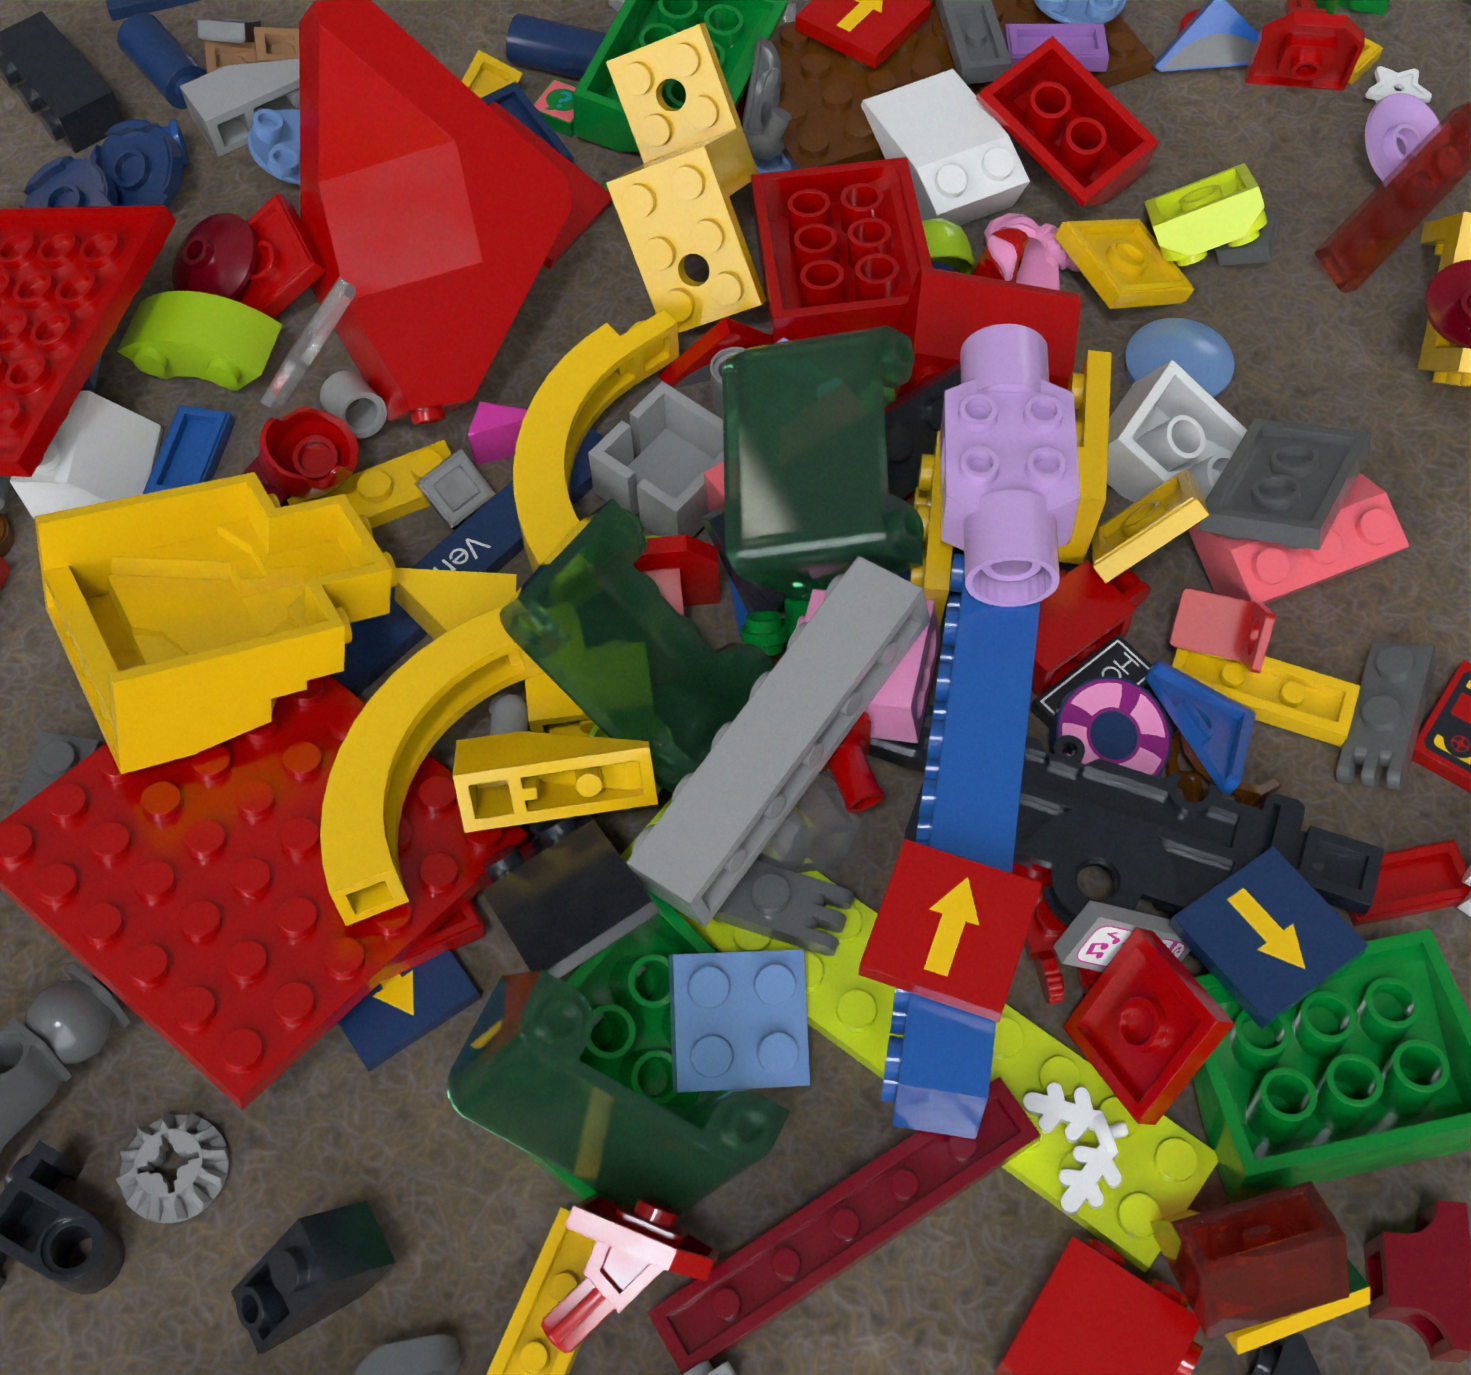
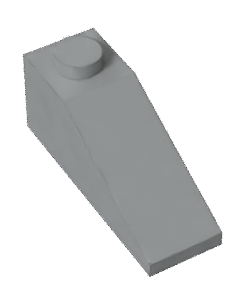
[180,59,300,157]

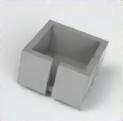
[588,381,750,537]

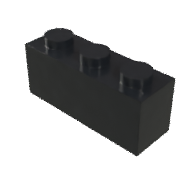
[0,11,125,154]

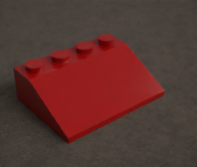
[751,157,933,363]

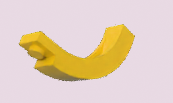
[513,309,679,611]
[320,602,585,926]

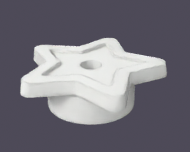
[1365,66,1432,103]

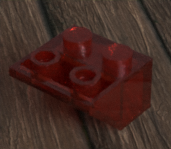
[1150,1181,1349,1339]

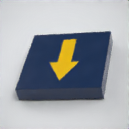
[1169,846,1368,1029]
[338,949,481,1071]

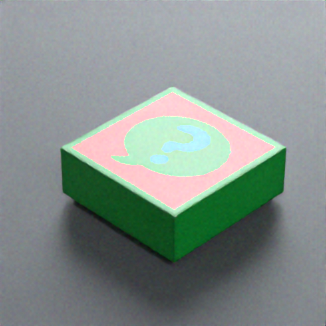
[533,77,577,138]

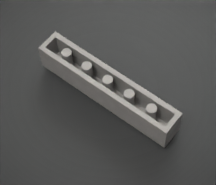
[626,556,930,928]

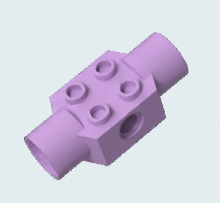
[940,324,1080,607]

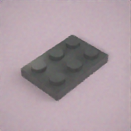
[1199,418,1371,550]

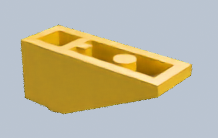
[453,731,658,833]

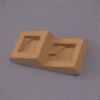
[204,27,299,73]

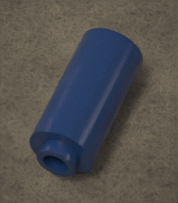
[117,13,208,109]
[506,13,607,79]

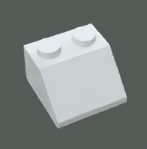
[10,391,163,519]

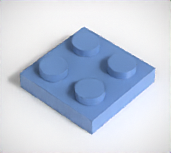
[668,950,810,1093]

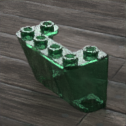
[499,498,774,792]

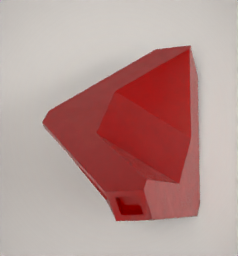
[299,0,573,425]

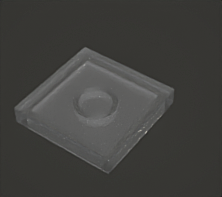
[260,277,356,411]

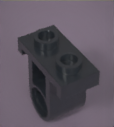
[0,1140,125,1295]

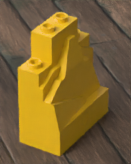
[34,472,397,774]

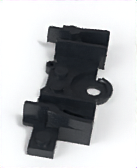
[869,704,1385,958]

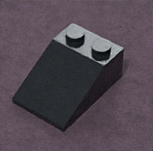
[475,815,660,989]

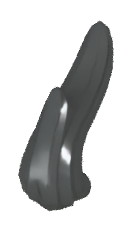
[741,37,792,161]

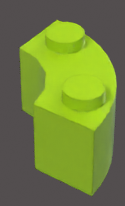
[117,291,282,391]

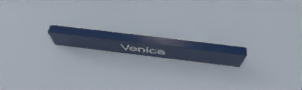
[330,428,604,697]

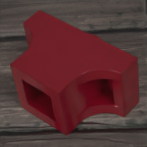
[1363,1200,1471,1363]

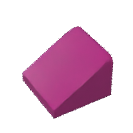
[468,402,527,465]

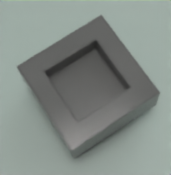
[1215,209,1281,266]

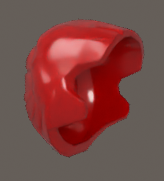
[259,407,359,499]

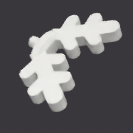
[1023,1082,1129,1215]

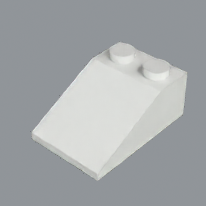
[861,69,1030,226]
[1107,360,1247,502]

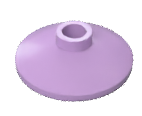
[1365,93,1446,195]

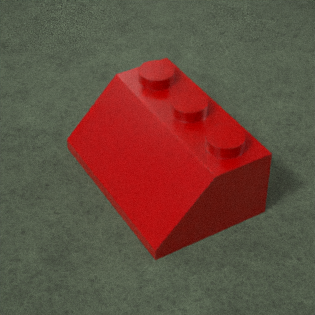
[976,36,1159,207]
[887,266,1081,399]

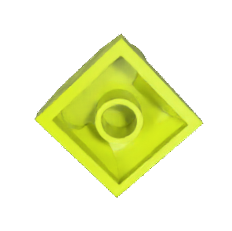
[1144,163,1267,266]

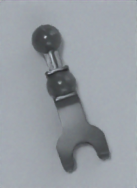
[0,962,131,1154]

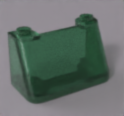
[722,325,924,603]
[447,970,790,1216]

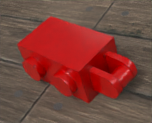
[1031,560,1151,697]

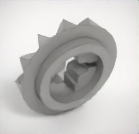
[116,1112,229,1223]

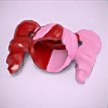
[973,213,1080,290]

